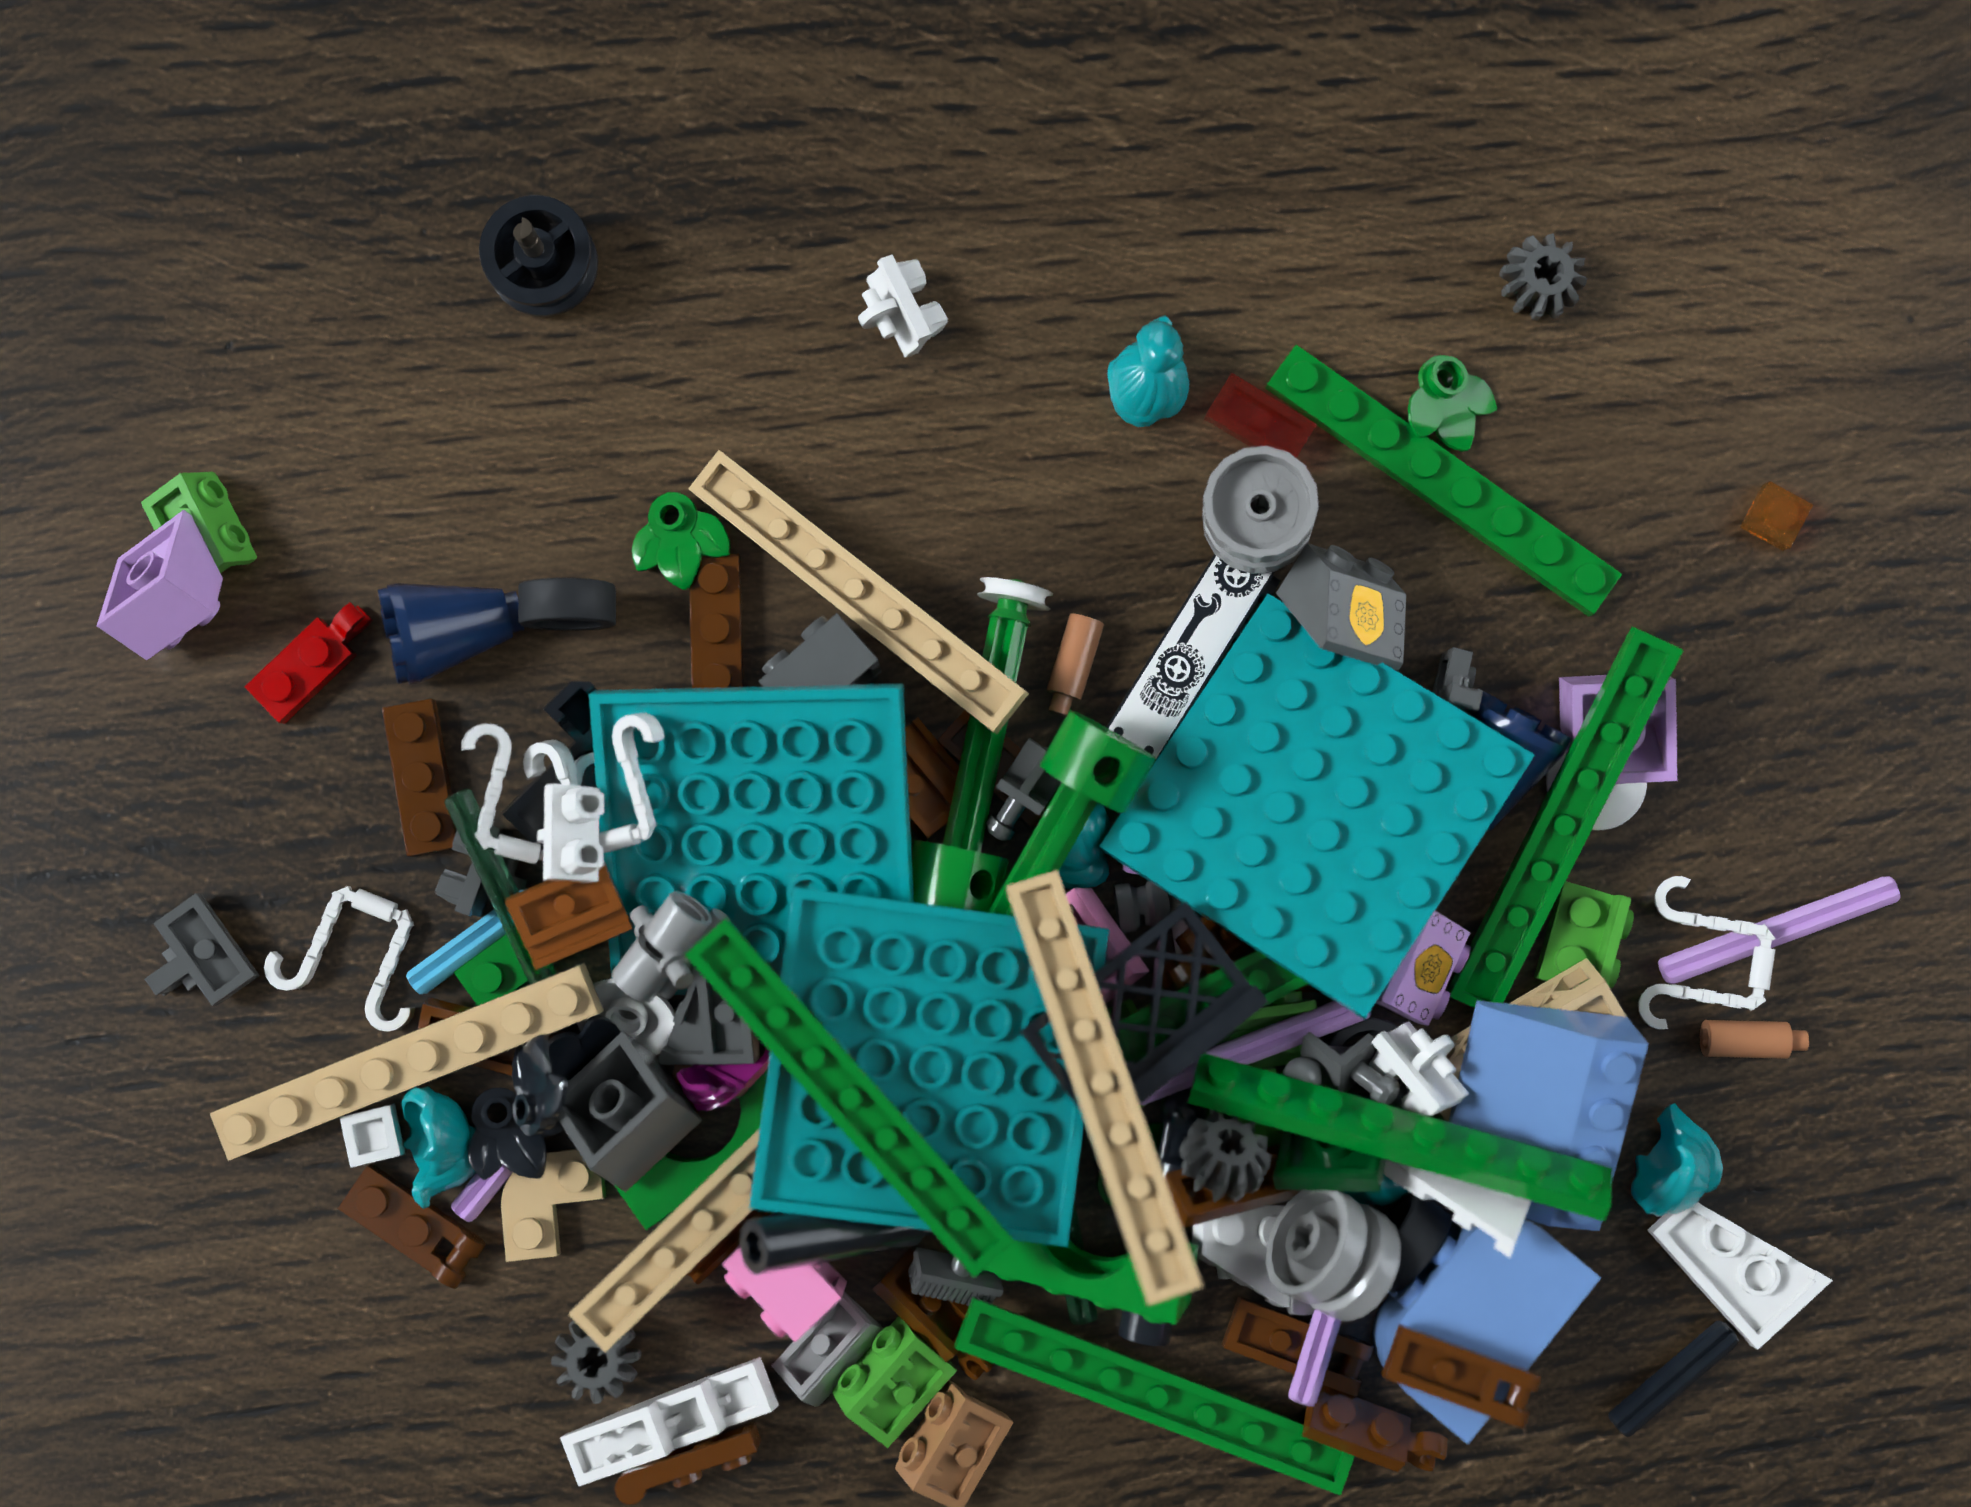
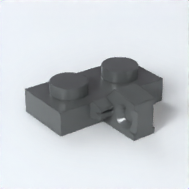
[1432,647,1483,713]
[145,893,260,1006]

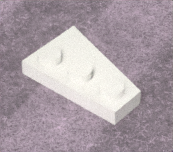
[1384,1160,1531,1258]
[1647,1202,1833,1350]

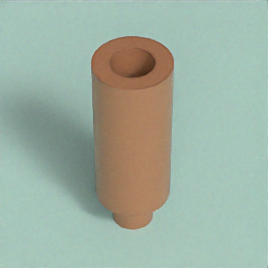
[1046,613,1104,716]
[1700,1020,1809,1059]

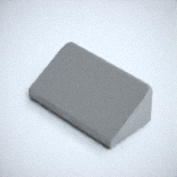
[772,1291,883,1407]

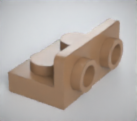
[895,1380,1014,1507]

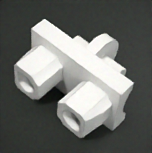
[858,255,948,358]
[537,783,604,883]
[1369,1021,1469,1116]

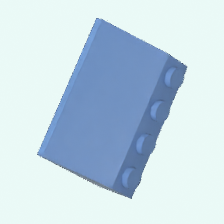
[1449,1001,1648,1231]

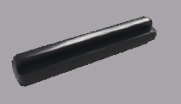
[1608,1320,1739,1437]

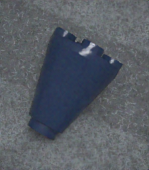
[378,583,524,685]
[1469,691,1573,831]

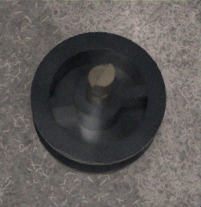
[479,195,598,317]

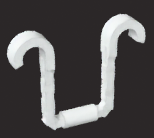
[523,713,664,853]
[462,724,594,864]
[1638,876,1776,1029]
[264,886,415,1032]

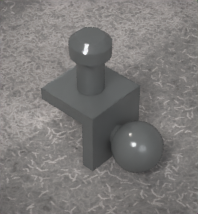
[986,738,1061,841]
[1283,1032,1400,1105]

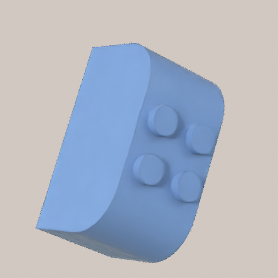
[1372,1218,1600,1444]

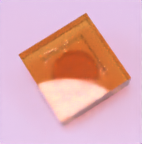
[1740,481,1813,551]

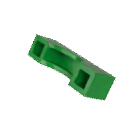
[614,1069,768,1230]
[983,1240,1199,1325]

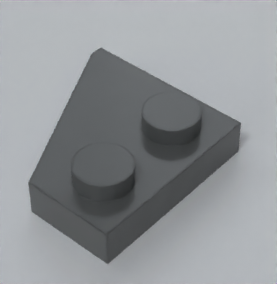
[659,966,760,1065]

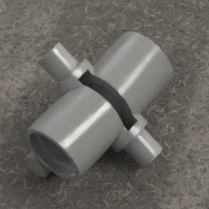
[612,891,729,1002]

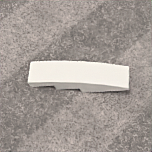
[560,1357,779,1486]

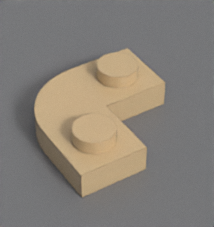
[501,1149,606,1262]

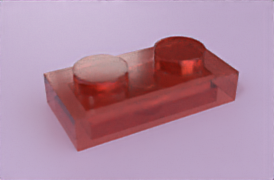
[1204,373,1317,458]

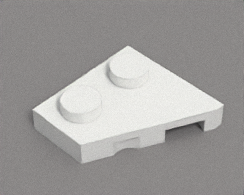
[1192,1205,1290,1307]

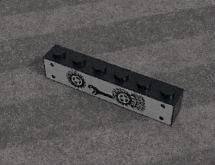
[1107,506,1292,768]

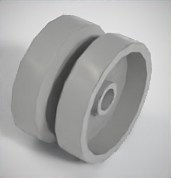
[1202,446,1319,574]
[1266,1190,1401,1322]

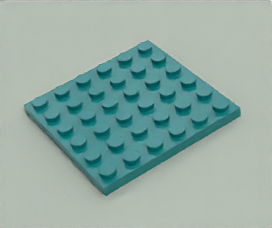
[1099,594,1535,1020]
[589,684,914,995]
[749,887,1109,1247]

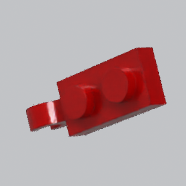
[244,602,372,724]

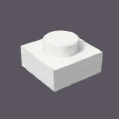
[340,1104,406,1168]

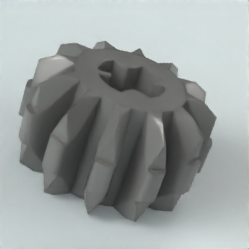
[1499,233,1587,321]
[1179,1111,1271,1203]
[551,1320,641,1404]

